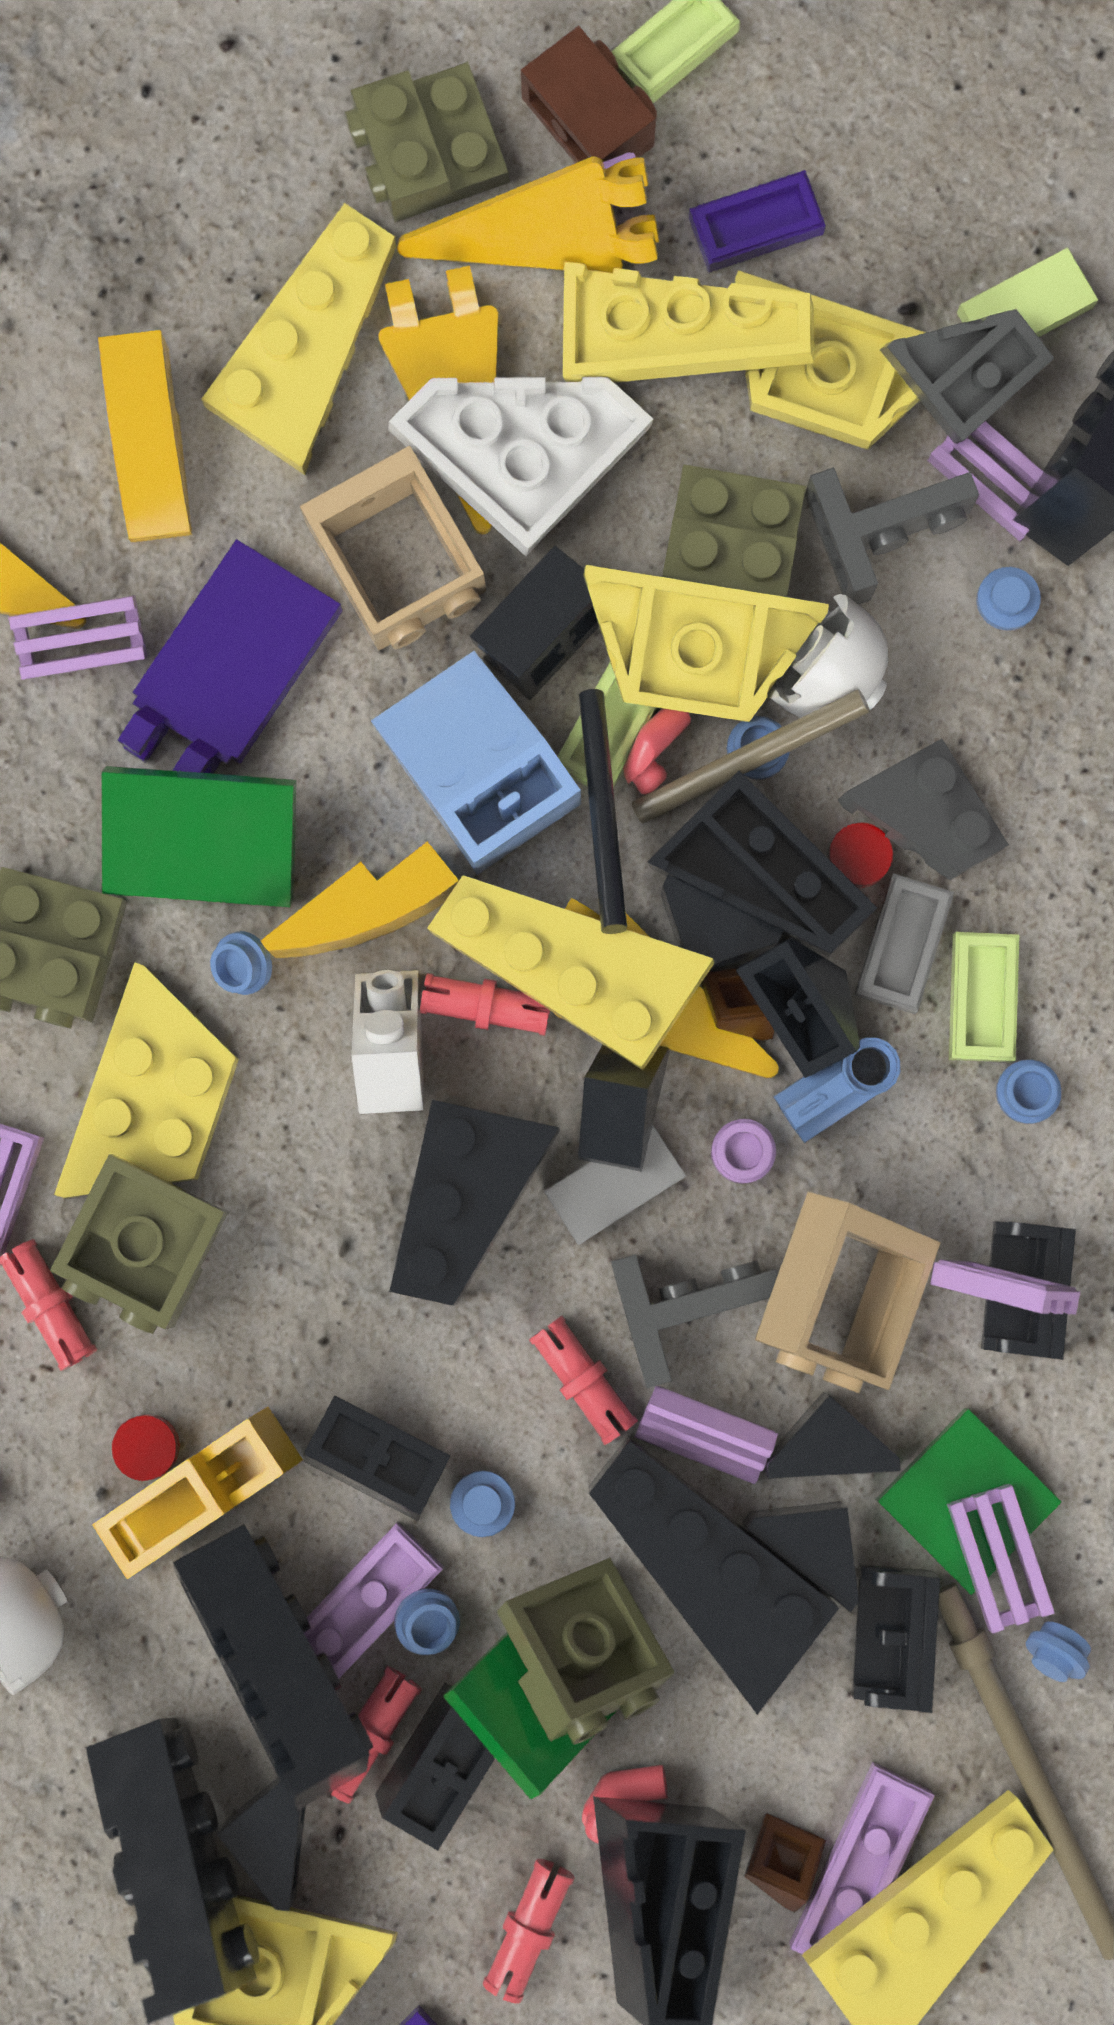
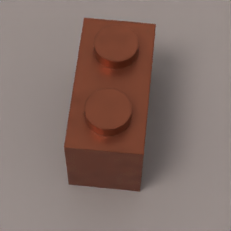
[520,25,657,163]

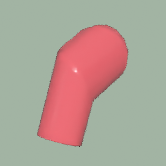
[623,708,691,795]
[582,1765,668,1844]

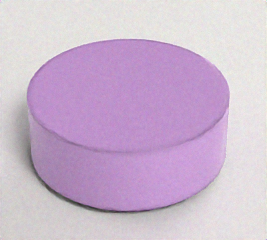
[711,1119,776,1184]

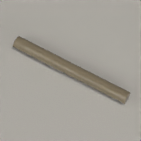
[632,689,870,824]

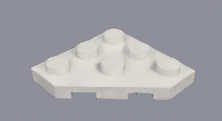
[388,377,653,556]

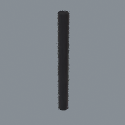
[579,689,627,934]

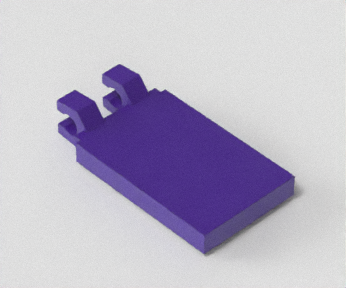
[118,539,343,774]

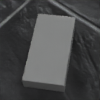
[854,873,954,1015]
[544,1125,686,1246]

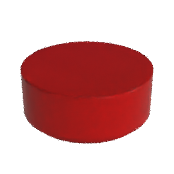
[827,822,893,888]
[112,1414,180,1481]

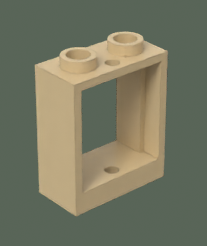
[300,445,487,651]
[755,1192,941,1393]

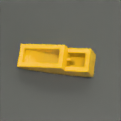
[98,330,192,542]
[260,841,459,959]
[92,1406,303,1579]

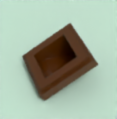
[701,968,774,1041]
[744,1813,826,1913]

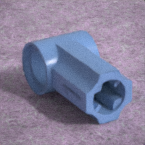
[773,1038,900,1143]

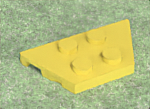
[735,270,926,450]
[583,565,829,722]
[54,963,239,1199]
[173,1895,397,2025]

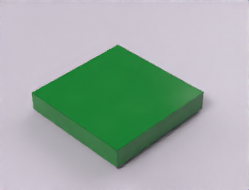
[875,1408,1062,1595]
[443,1632,617,1800]

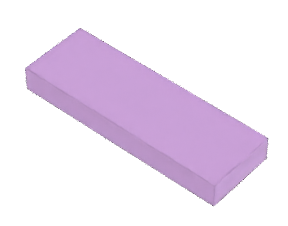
[304,1522,444,1679]
[789,1761,935,1954]

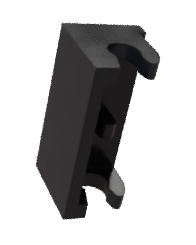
[470,545,599,700]
[981,1221,1076,1360]
[303,1395,450,1521]
[852,1564,940,1713]
[375,1682,495,1851]

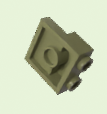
[344,62,509,222]
[662,464,806,597]
[0,867,127,1029]
[50,1154,228,1334]
[497,1558,675,1744]

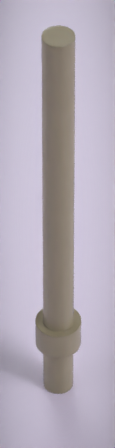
[939,1583,1114,1960]

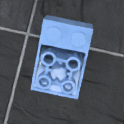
[371,651,581,875]

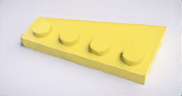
[201,203,397,475]
[563,262,814,383]
[427,875,714,1070]
[802,1790,1054,2025]

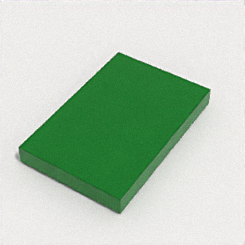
[101,766,297,908]

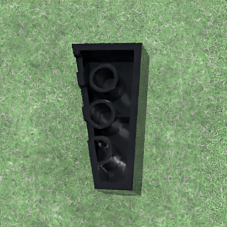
[588,1436,839,1715]
[173,1524,373,1811]
[85,1718,259,2025]

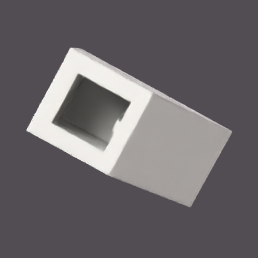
[351,970,424,1114]

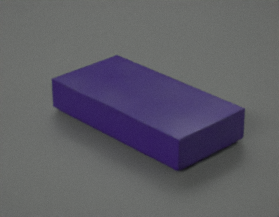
[688,170,826,273]

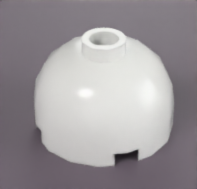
[767,594,888,718]
[0,1557,67,1695]

